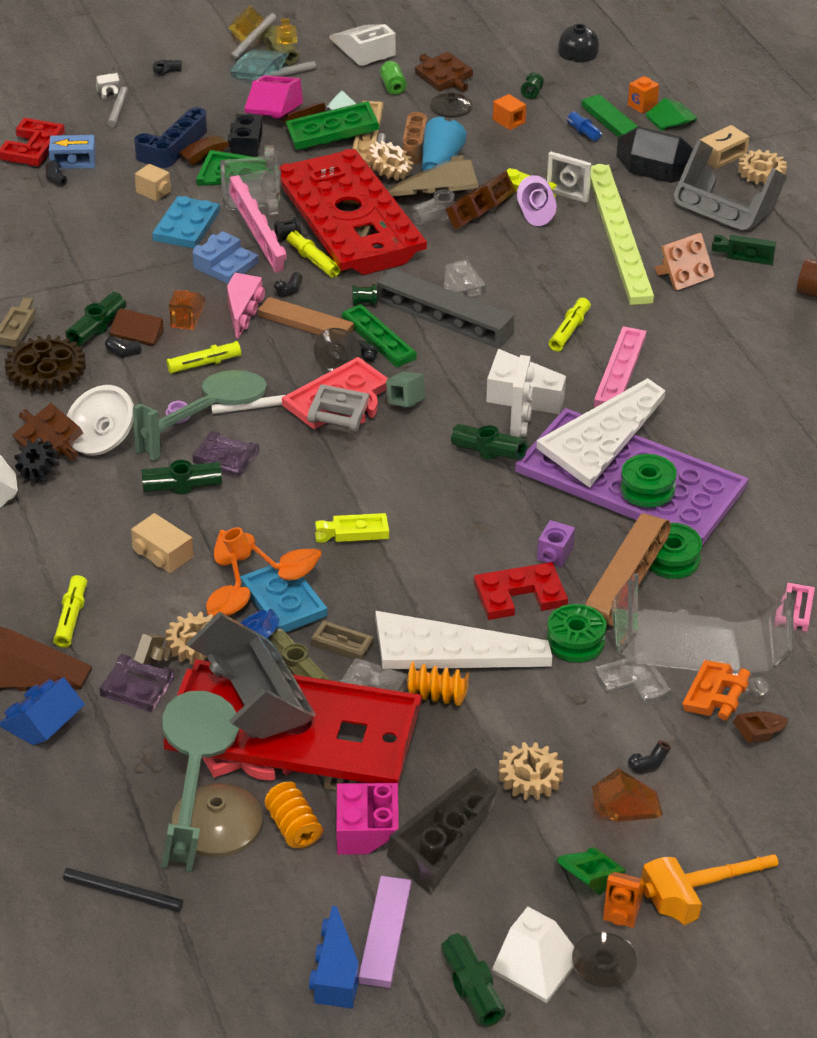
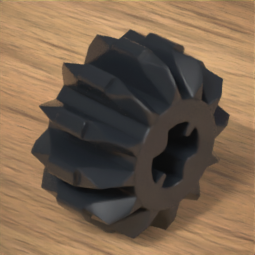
[14,437,59,483]

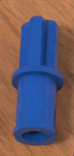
[567,111,602,141]

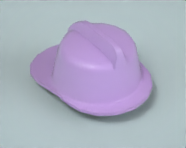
[517,175,557,226]

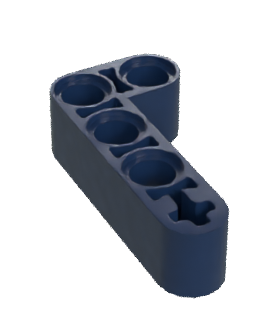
[134,107,207,168]

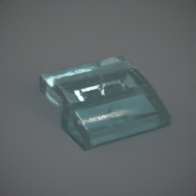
[230,49,288,79]

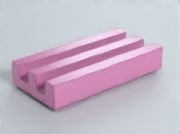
[780,583,815,632]

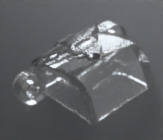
[220,145,281,215]

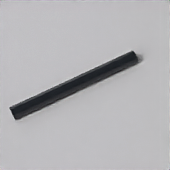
[63,868,183,912]

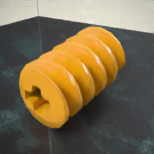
[407,662,469,706]
[265,782,324,848]

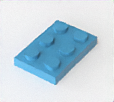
[152,196,220,248]
[240,562,328,633]

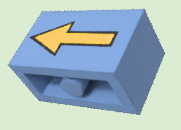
[49,135,96,169]

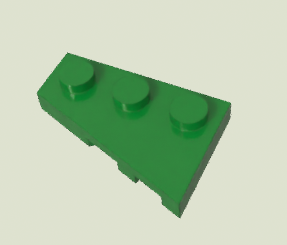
[196,150,274,186]

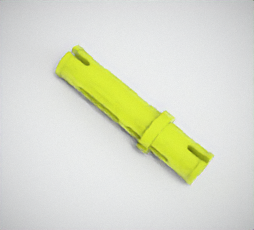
[287,231,341,278]
[548,298,591,351]
[166,341,241,374]
[53,575,87,648]

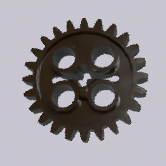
[5,335,86,394]

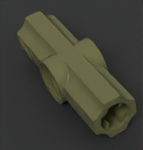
[260,24,299,66]
[267,628,330,680]

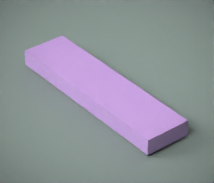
[359,876,412,988]

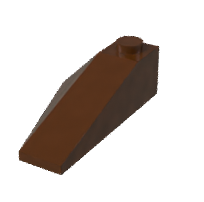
[0,627,92,691]

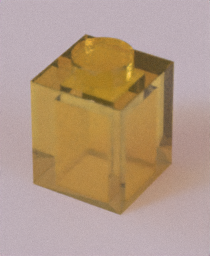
[228,5,264,42]

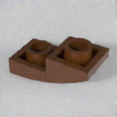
[179,136,230,165]

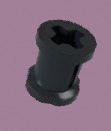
[274,217,301,240]

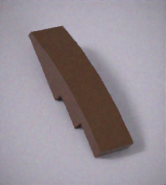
[445,171,516,230]

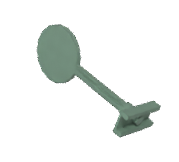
[133,370,267,460]
[161,691,239,872]

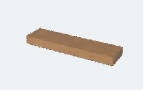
[258,297,354,342]

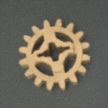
[365,141,414,181]
[738,150,787,185]
[166,612,213,665]
[499,742,563,800]

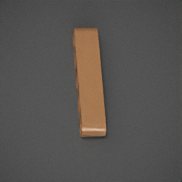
[585,513,671,626]

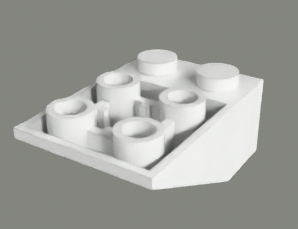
[329,24,396,66]

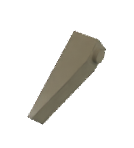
[387,155,478,196]

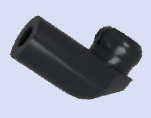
[153,60,182,75]
[46,160,67,187]
[105,336,141,357]
[347,339,378,362]
[628,740,671,774]

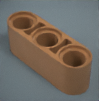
[403,112,427,165]

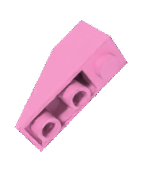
[227,273,265,338]

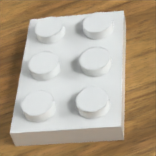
[510,355,534,438]

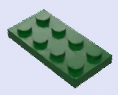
[286,101,379,150]

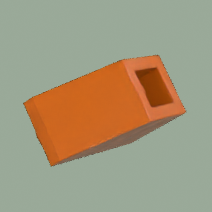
[603,872,645,928]

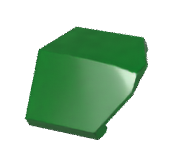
[646,97,697,131]
[556,847,626,896]

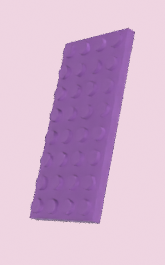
[515,408,749,546]

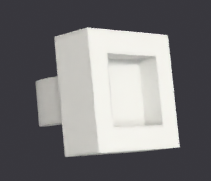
[96,73,119,99]

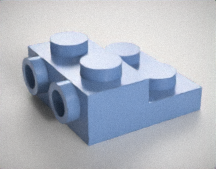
[192,231,259,284]

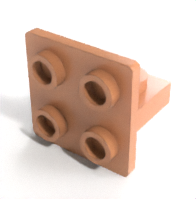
[655,233,714,290]

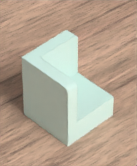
[326,91,356,110]

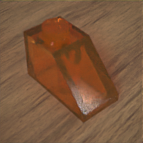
[169,290,205,330]
[591,768,663,822]

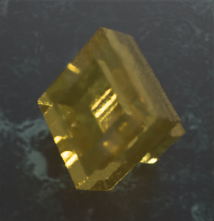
[275,18,297,44]

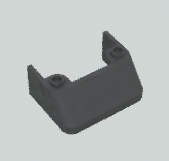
[674,139,787,231]
[187,612,315,739]

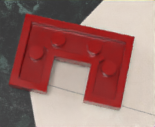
[0,118,65,166]
[474,562,568,620]

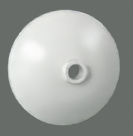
[67,385,134,456]

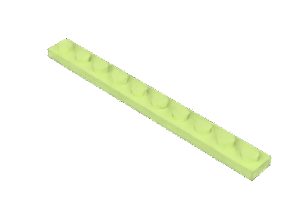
[590,164,654,305]

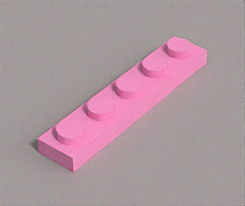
[229,175,287,272]
[594,326,646,407]

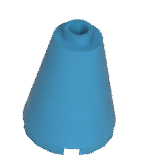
[422,117,467,171]

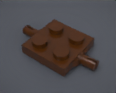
[415,51,473,92]
[12,403,84,461]

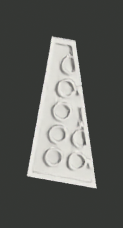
[536,378,665,488]
[375,611,552,669]

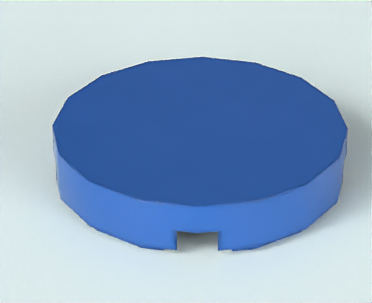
[241,609,280,638]

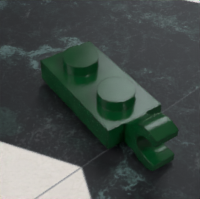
[711,234,777,266]

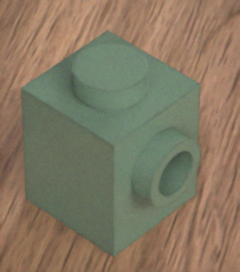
[386,372,425,407]

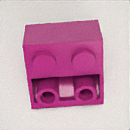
[245,75,303,118]
[337,783,399,855]

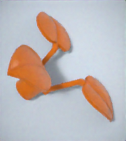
[206,527,322,617]

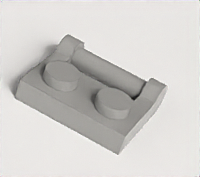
[307,384,369,432]

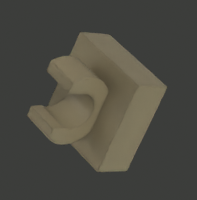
[134,633,172,664]

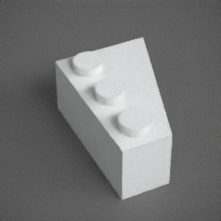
[486,349,566,414]

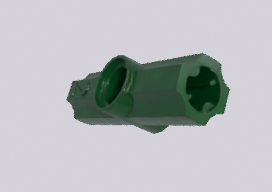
[65,291,126,347]
[451,424,528,461]
[141,459,222,494]
[441,933,505,1027]

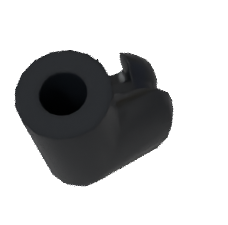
[274,272,303,296]

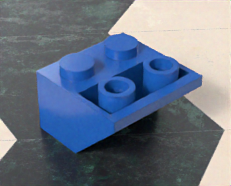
[0,677,85,745]

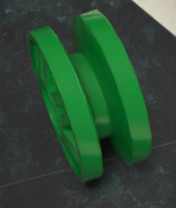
[620,454,677,507]
[649,523,702,579]
[547,604,606,662]

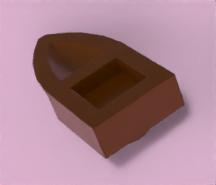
[733,711,788,743]

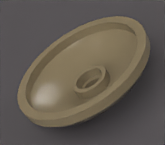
[172,783,263,857]

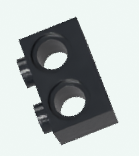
[228,114,263,157]

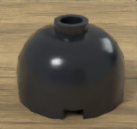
[558,24,599,63]

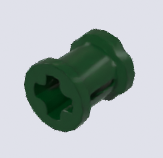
[521,72,544,99]
[352,284,377,306]

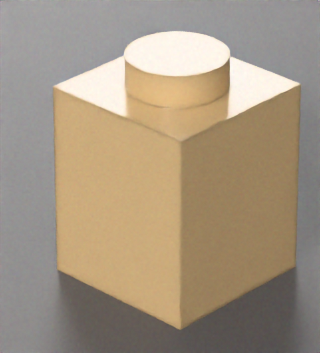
[135,164,171,201]

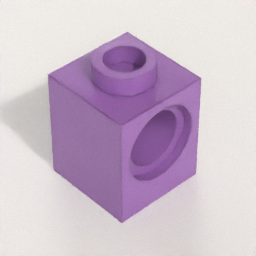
[537,520,575,567]

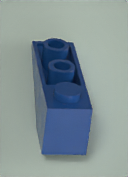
[309,906,359,1009]

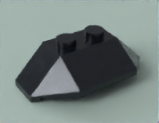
[616,126,693,183]

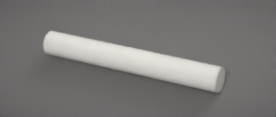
[211,395,285,415]

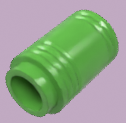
[380,61,407,95]

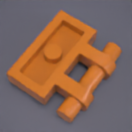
[682,660,751,720]

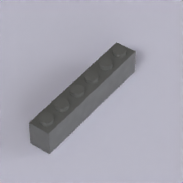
[377,268,515,349]

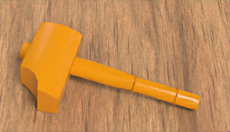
[641,854,778,925]

